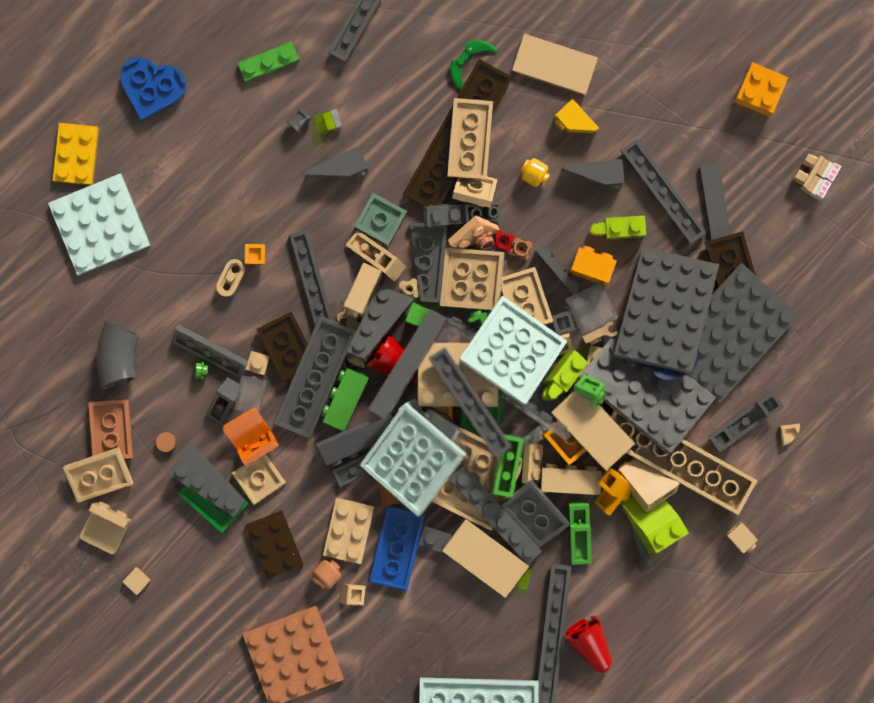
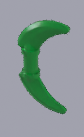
[450,40,497,90]

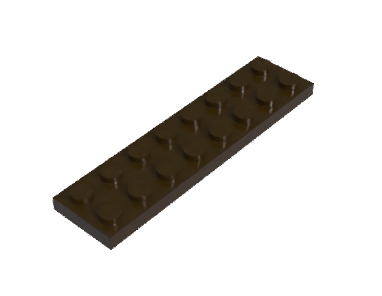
[403,59,513,206]

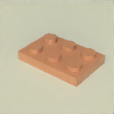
[88,399,133,459]

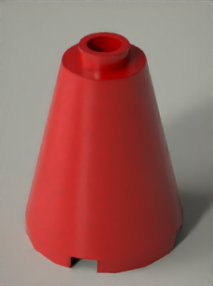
[366,334,418,384]
[564,616,612,673]

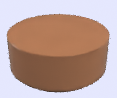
[156,432,177,452]

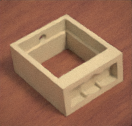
[344,263,382,320]

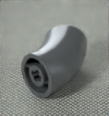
[97,321,140,389]

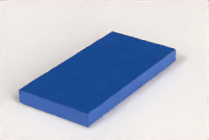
[369,505,425,591]

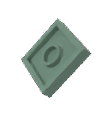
[354,193,407,246]

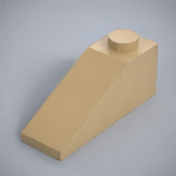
[346,230,407,282]

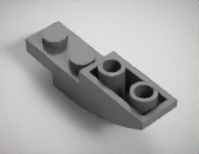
[423,201,501,227]

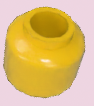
[520,158,550,187]

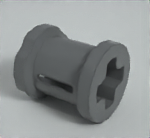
[286,108,312,133]

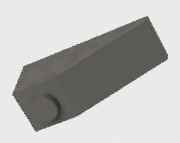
[305,147,369,179]
[562,159,624,190]

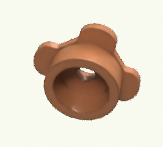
[475,232,494,251]
[510,238,532,260]

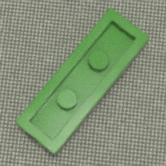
[238,41,299,82]

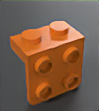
[222,408,279,466]

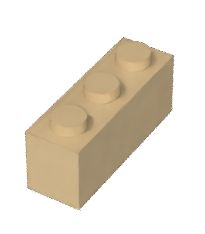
[540,464,602,495]

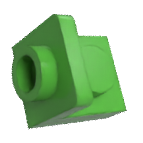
[467,310,488,328]
[574,375,606,409]

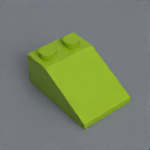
[620,496,689,554]

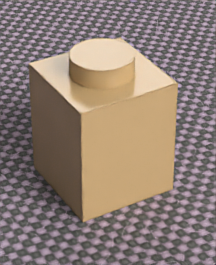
[724,522,758,553]

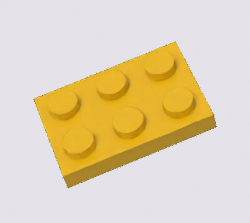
[53,123,99,185]

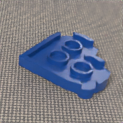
[120,57,186,120]

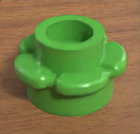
[194,361,208,381]

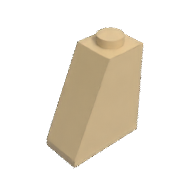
[618,459,679,512]

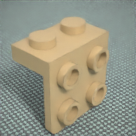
[80,501,132,554]

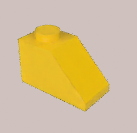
[554,99,599,134]

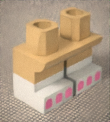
[793,154,842,201]

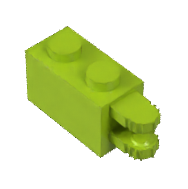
[589,216,646,240]
[541,350,589,401]

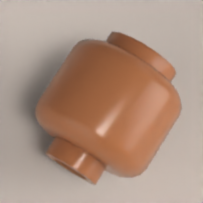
[312,560,341,590]

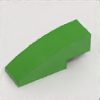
[568,500,592,565]

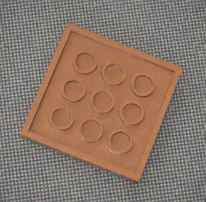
[242,605,344,703]

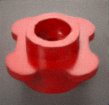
[493,231,514,253]

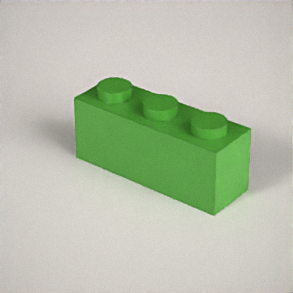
[321,366,369,431]
[490,434,524,497]

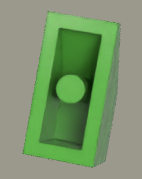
[406,302,429,328]

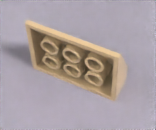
[418,343,498,407]

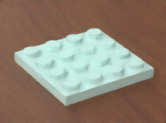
[48,174,151,275]
[459,296,567,406]
[360,403,466,516]

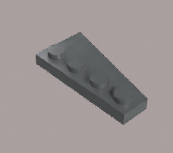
[409,222,449,303]
[347,285,415,361]
[168,441,245,517]

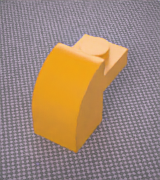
[594,468,631,515]

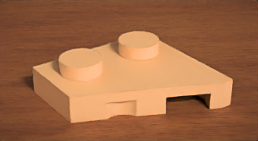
[448,216,500,249]

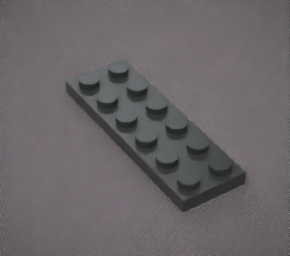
[274,315,356,438]

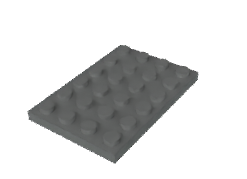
[614,247,719,375]
[688,263,799,403]
[577,327,716,455]

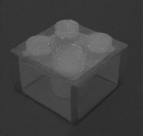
[564,282,618,336]

